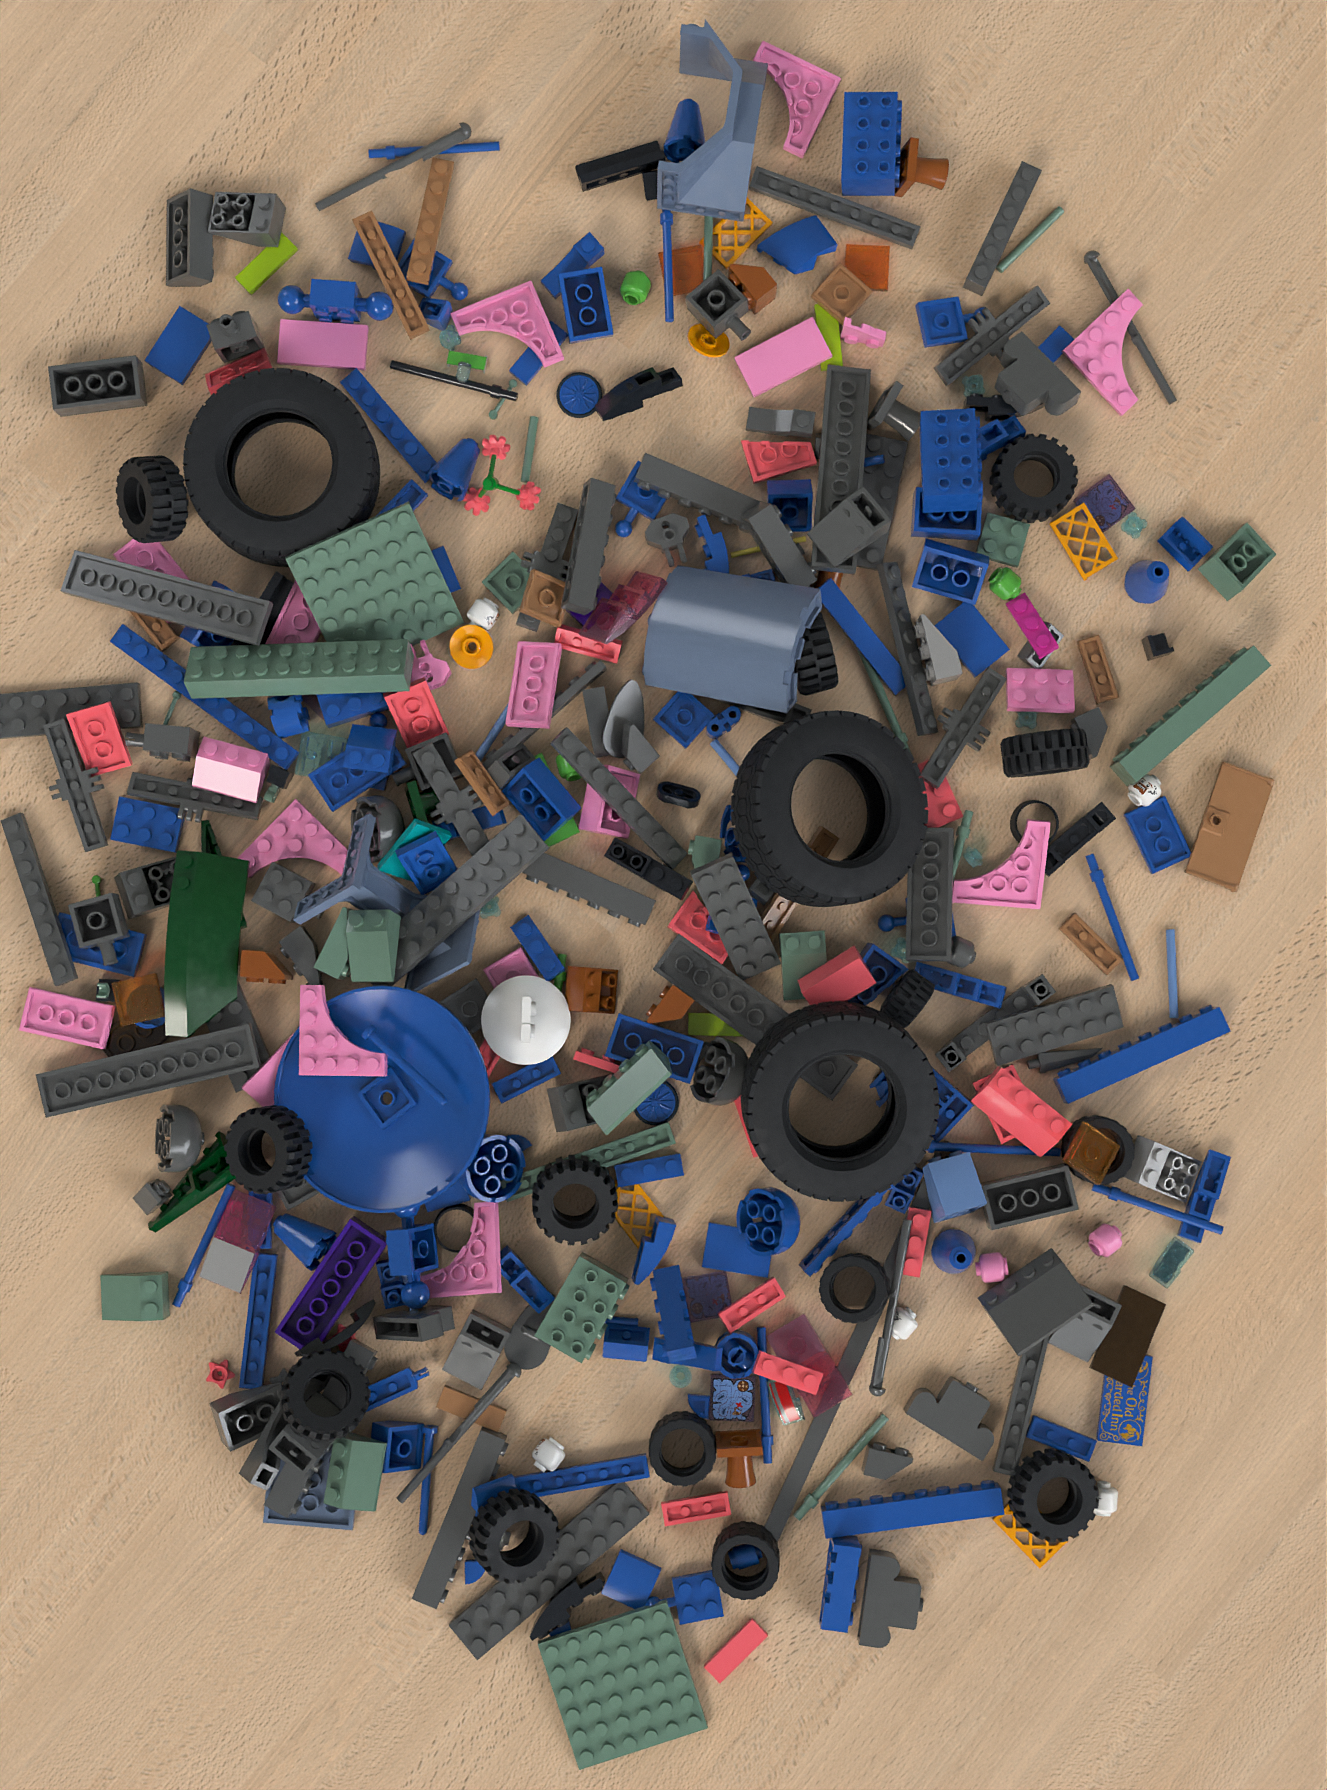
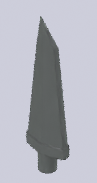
[1027,1048,1102,1074]

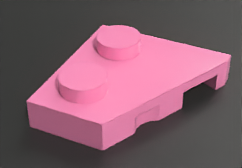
[840,317,886,348]

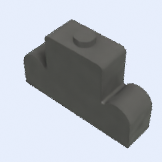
[995,331,1081,416]
[373,1305,455,1342]
[904,1376,994,1461]
[857,1548,923,1648]

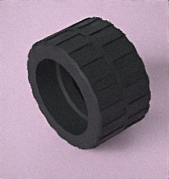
[1061,1115,1135,1185]
[819,1253,890,1324]
[649,1411,717,1487]
[711,1521,780,1600]

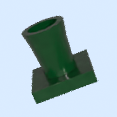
[404,781,440,823]

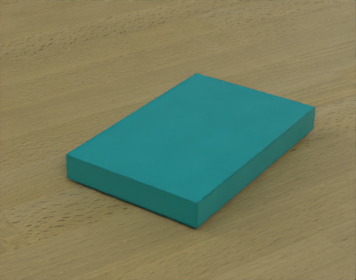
[377,819,452,882]

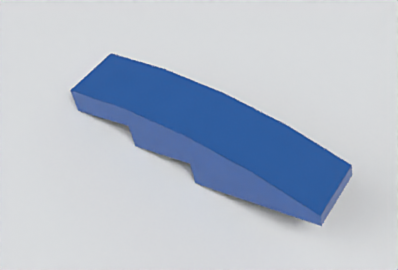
[915,962,1007,1009]
[1177,1150,1231,1243]

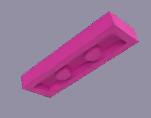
[1006,592,1059,659]

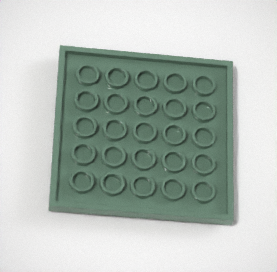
[285,501,464,646]
[538,1599,708,1770]

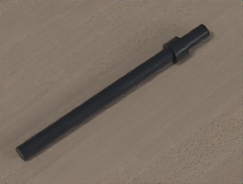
[390,360,518,401]

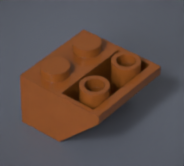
[728,264,777,315]
[240,950,293,984]
[565,966,618,1014]
[645,985,695,1024]

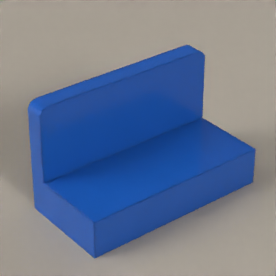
[602,1323,650,1362]

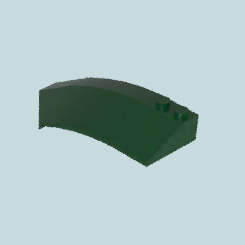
[164,850,250,1038]

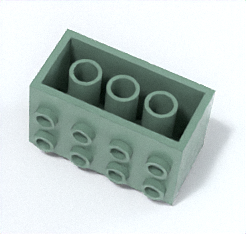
[534,1252,629,1363]

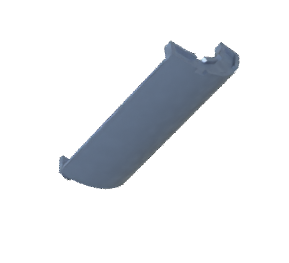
[642,565,822,713]

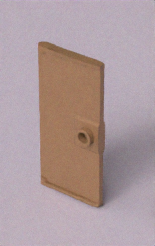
[1184,762,1275,892]

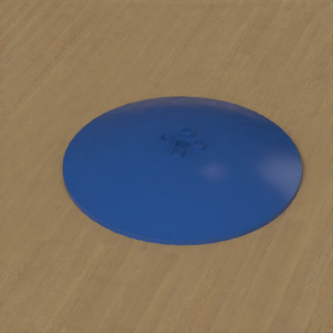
[274,986,490,1213]

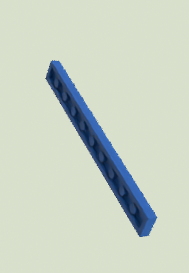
[110,624,300,770]

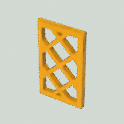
[699,197,773,270]
[1049,503,1118,581]
[614,1180,664,1248]
[992,1504,1068,1568]

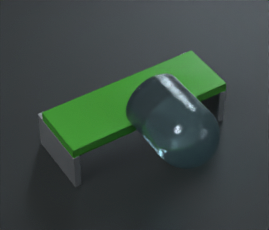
[447,349,488,383]

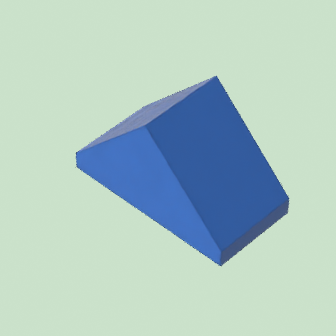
[419,297,453,332]

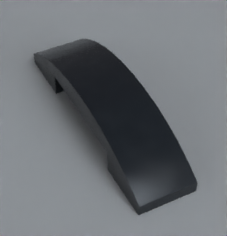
[1045,802,1116,877]
[295,1299,376,1357]

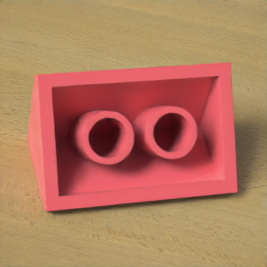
[798,945,876,1005]

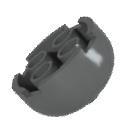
[351,795,405,863]
[690,1037,749,1106]
[155,1104,205,1172]

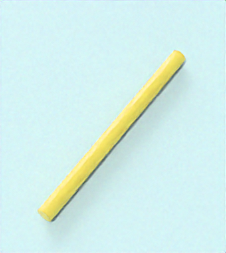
[730,536,806,558]

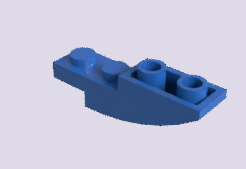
[979,415,1026,461]
[694,514,729,574]

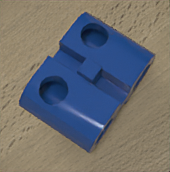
[706,706,741,739]

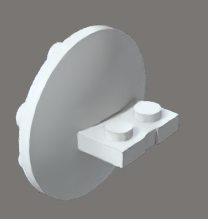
[481,975,571,1065]

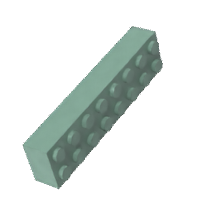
[1110,645,1272,786]

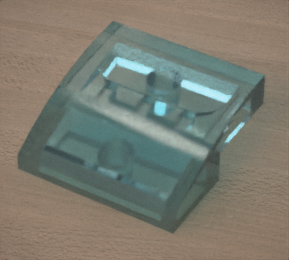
[295,732,348,777]

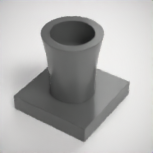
[867,381,920,441]

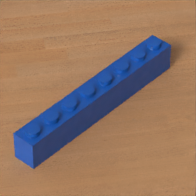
[1053,1005,1231,1104]
[820,1480,1005,1539]

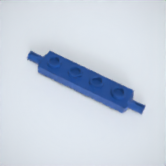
[366,1366,430,1412]

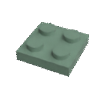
[976,512,1030,568]
[482,552,530,614]

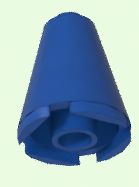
[663,99,706,163]
[425,438,480,501]
[1124,560,1169,604]
[273,1213,337,1271]
[931,1229,976,1274]

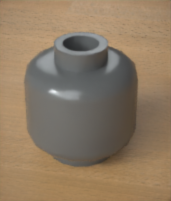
[947,936,976,968]

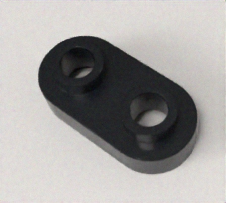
[656,781,701,809]

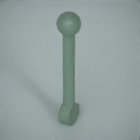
[489,379,517,420]
[163,691,181,725]

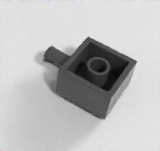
[685,269,751,341]
[206,311,265,363]
[125,723,200,762]
[392,733,465,792]
[251,862,324,923]
[68,893,130,966]

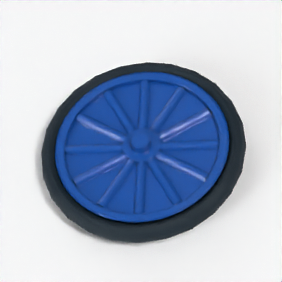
[556,372,603,418]
[634,1081,679,1126]

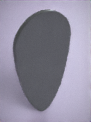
[602,680,644,758]
[504,1301,554,1370]

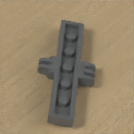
[934,286,1050,386]
[516,503,578,632]
[919,667,1007,789]
[43,719,108,852]
[412,742,489,856]
[127,772,263,823]

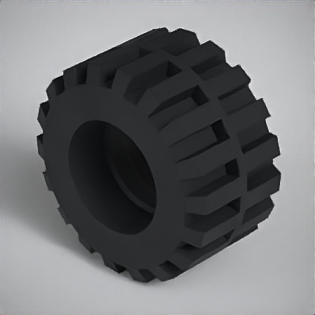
[880,969,935,1028]

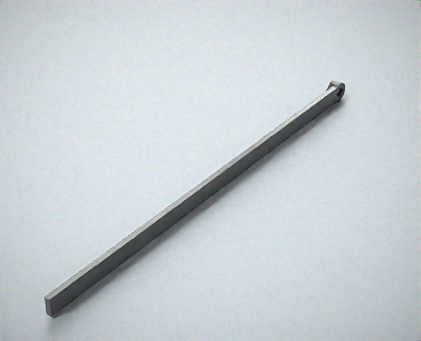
[764,1140,953,1542]

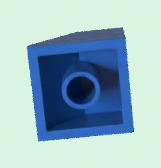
[767,479,813,532]
[344,724,397,774]
[371,1420,424,1473]

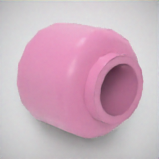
[1088,1224,1122,1257]
[975,1252,1008,1283]

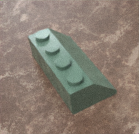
[586,1041,672,1135]

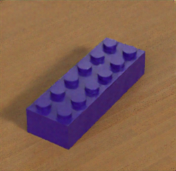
[275,1216,387,1349]

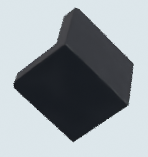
[1141,633,1174,661]

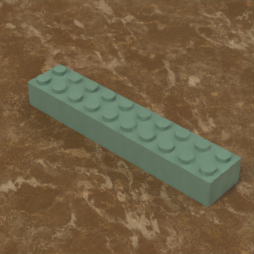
[184,639,414,699]

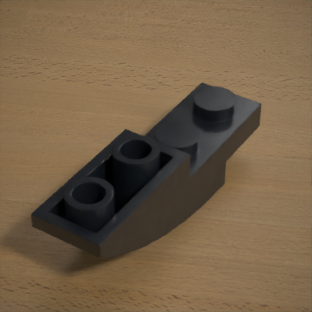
[595,367,683,421]
[963,393,1045,421]
[604,837,693,901]
[530,1571,605,1641]

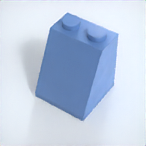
[923,1151,987,1223]

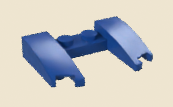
[869,1066,974,1142]

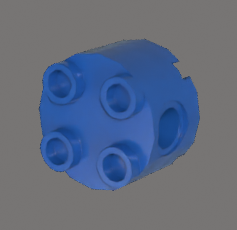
[267,695,310,739]
[715,1330,759,1379]

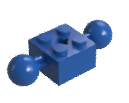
[278,279,394,324]
[386,1206,439,1309]

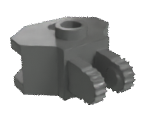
[645,513,689,567]

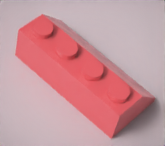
[970,1066,1072,1158]

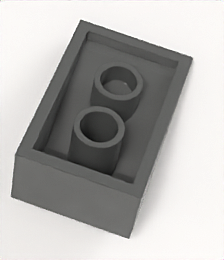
[209,1382,282,1452]

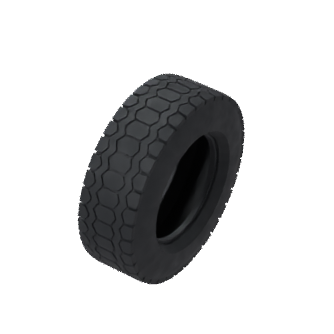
[183,368,380,567]
[731,710,928,907]
[741,1001,939,1202]

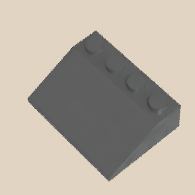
[978,1248,1094,1357]

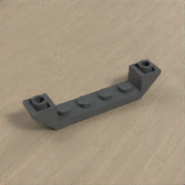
[935,974,1056,1072]

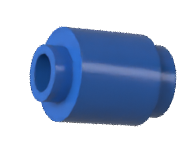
[728,1544,763,1570]

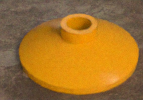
[687,323,730,357]
[449,625,493,669]

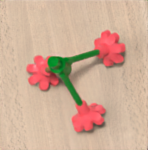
[463,435,541,516]

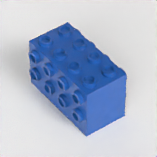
[841,92,902,196]
[920,408,983,513]

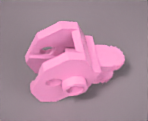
[411,640,452,690]

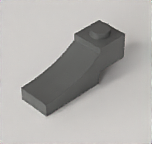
[746,407,816,438]

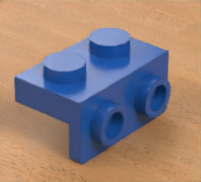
[1157,517,1213,572]

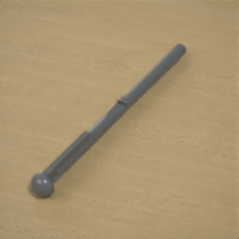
[315,122,472,211]
[1084,250,1177,405]
[869,1219,912,1397]
[396,1363,522,1503]

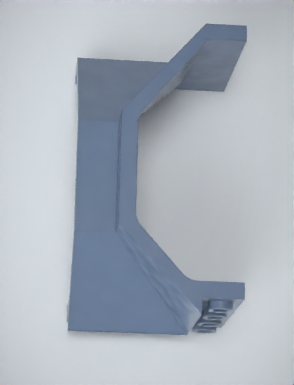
[657,19,768,222]
[293,814,480,992]

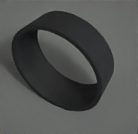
[1010,800,1059,844]
[434,1204,474,1253]

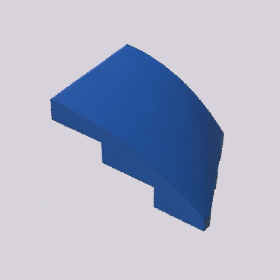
[756,215,838,274]

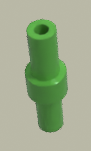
[552,954,567,993]

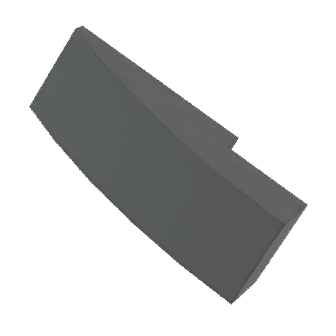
[582,686,611,758]

